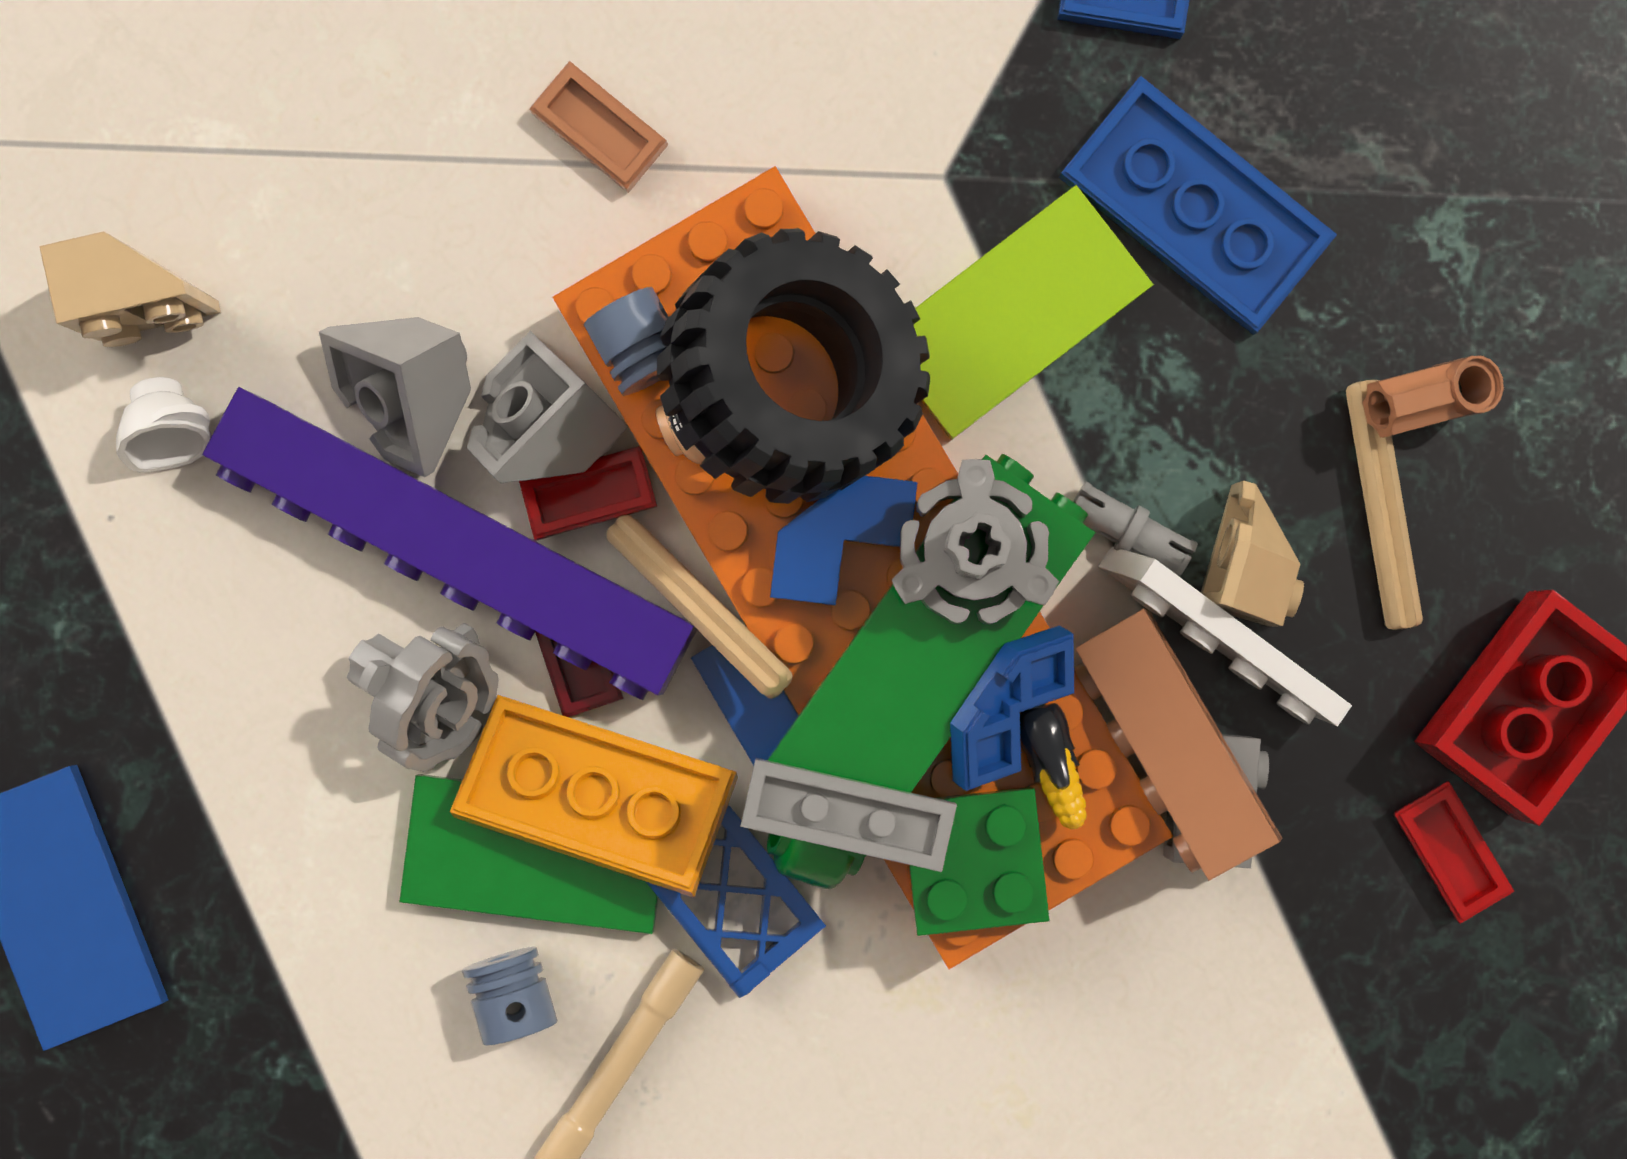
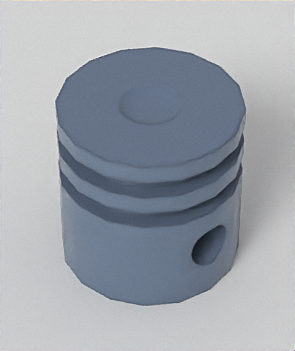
[583,287,669,396]
[462,947,558,1046]

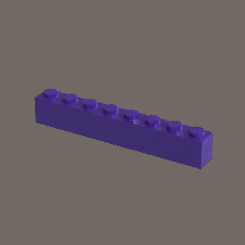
[202,387,697,700]

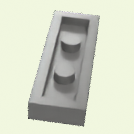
[740,758,957,872]

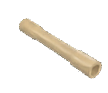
[534,949,704,1159]

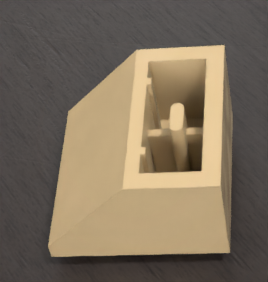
[39,231,221,347]

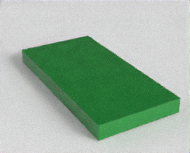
[399,774,658,934]

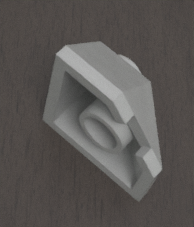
[319,317,471,477]
[467,331,628,483]

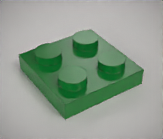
[909,787,1050,936]

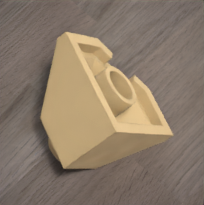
[1201,480,1304,627]

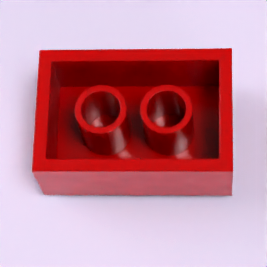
[1414,590,1627,826]

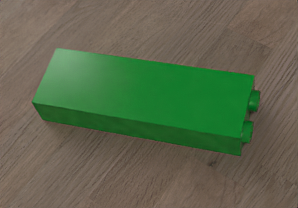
[767,454,1096,862]

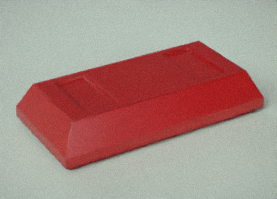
[519,446,657,541]
[1393,781,1515,924]

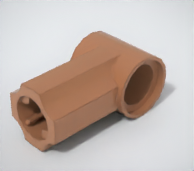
[1362,356,1504,438]

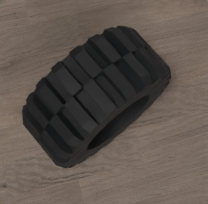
[657,228,930,504]

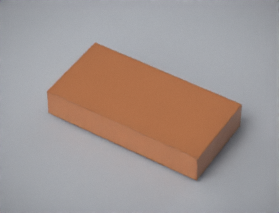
[529,61,668,193]

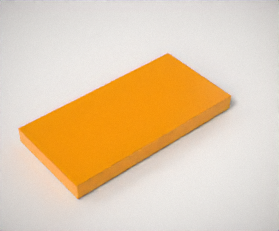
[450,695,738,898]

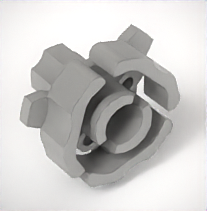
[891,459,1059,625]
[347,623,499,772]

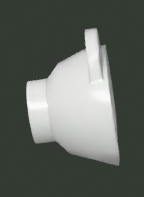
[116,377,211,472]

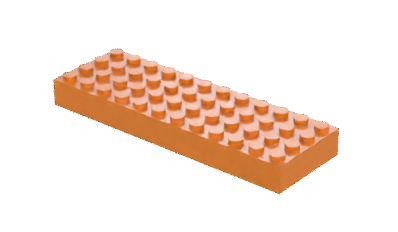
[552,166,1173,970]

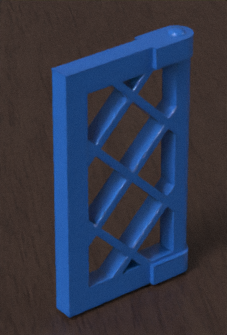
[645,804,826,998]

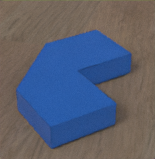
[770,476,917,606]
[950,625,1074,791]

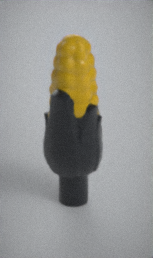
[1020,703,1087,829]

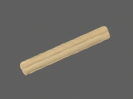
[1346,380,1423,630]
[606,514,793,699]

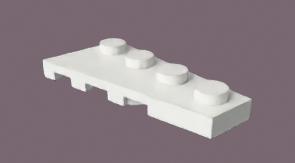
[1098,546,1352,727]

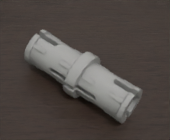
[1073,481,1198,577]

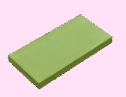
[914,185,1154,441]

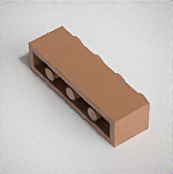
[1074,609,1282,881]

